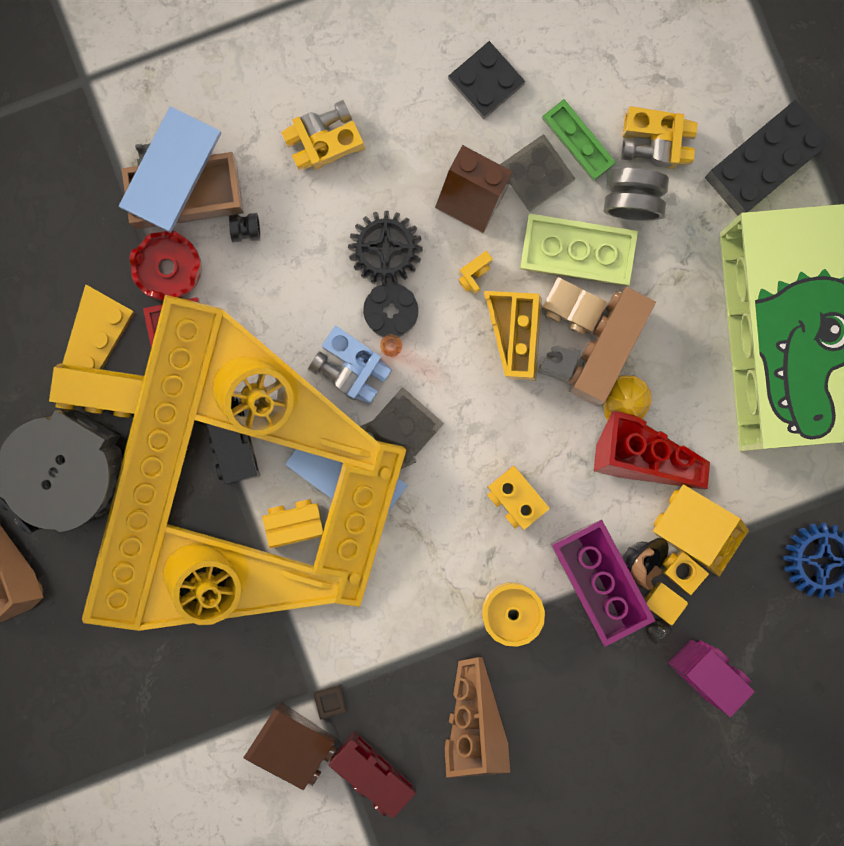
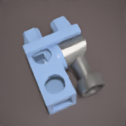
[308,325,392,404]

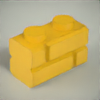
[262,499,324,549]

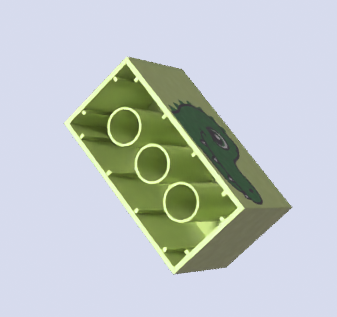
[719,204,844,451]

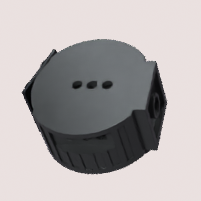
[0,408,123,534]

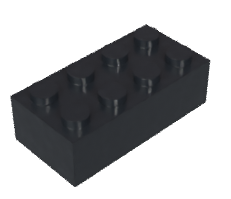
[705,99,832,216]

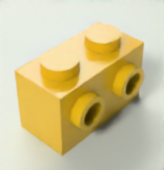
[487,465,550,530]

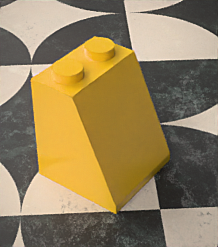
[653,485,749,577]

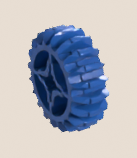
[783,523,844,599]

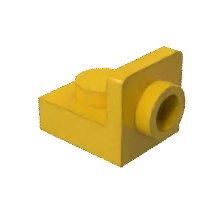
[458,250,493,295]

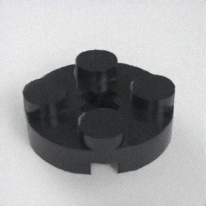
[363,283,419,339]

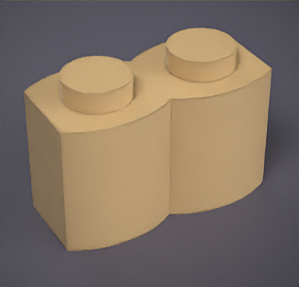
[542,278,608,336]

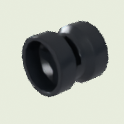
[229,213,260,243]

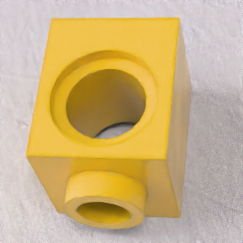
[662,551,709,595]

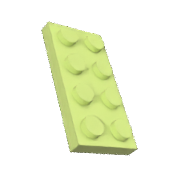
[520,214,638,287]

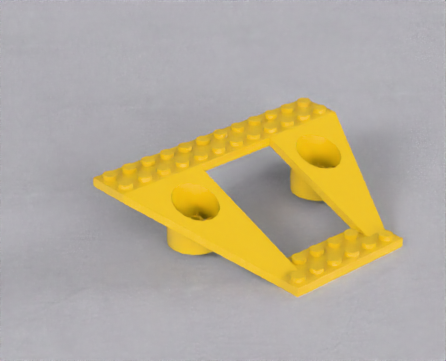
[82,295,406,631]

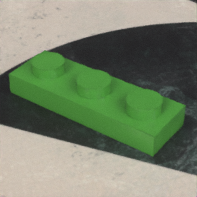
[542,99,616,182]

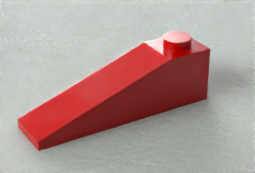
[594,411,710,490]

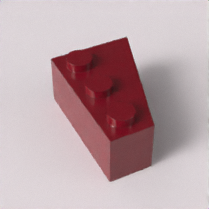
[328,731,416,819]

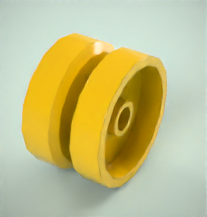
[481,582,545,647]

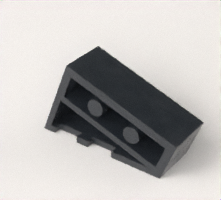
[205,396,260,485]

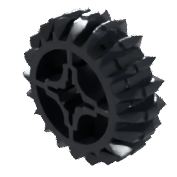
[348,211,423,286]

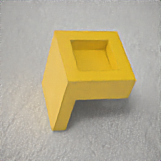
[644,581,688,625]

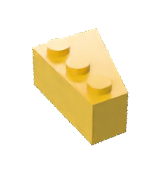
[484,291,542,381]

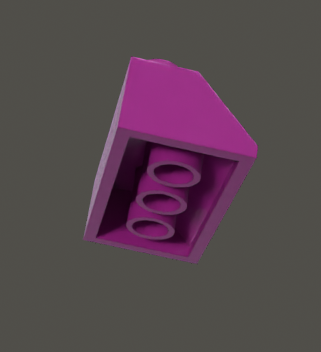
[550,519,655,647]

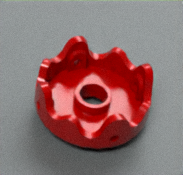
[129,231,202,301]

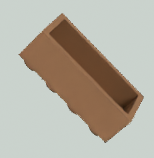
[121,152,244,229]
[567,287,656,406]

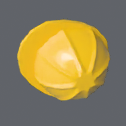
[603,375,652,420]

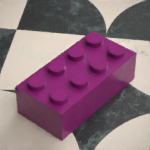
[668,639,755,718]

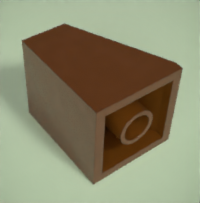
[435,145,513,233]
[243,701,337,791]

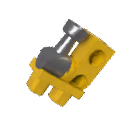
[281,100,365,171]
[621,106,698,169]

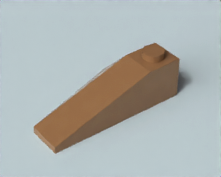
[0,526,44,623]
[445,657,510,778]

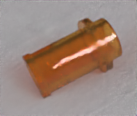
[380,335,402,357]

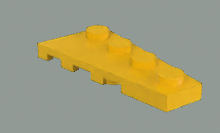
[62,285,135,408]

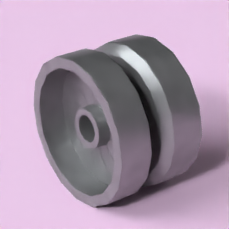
[603,168,669,221]

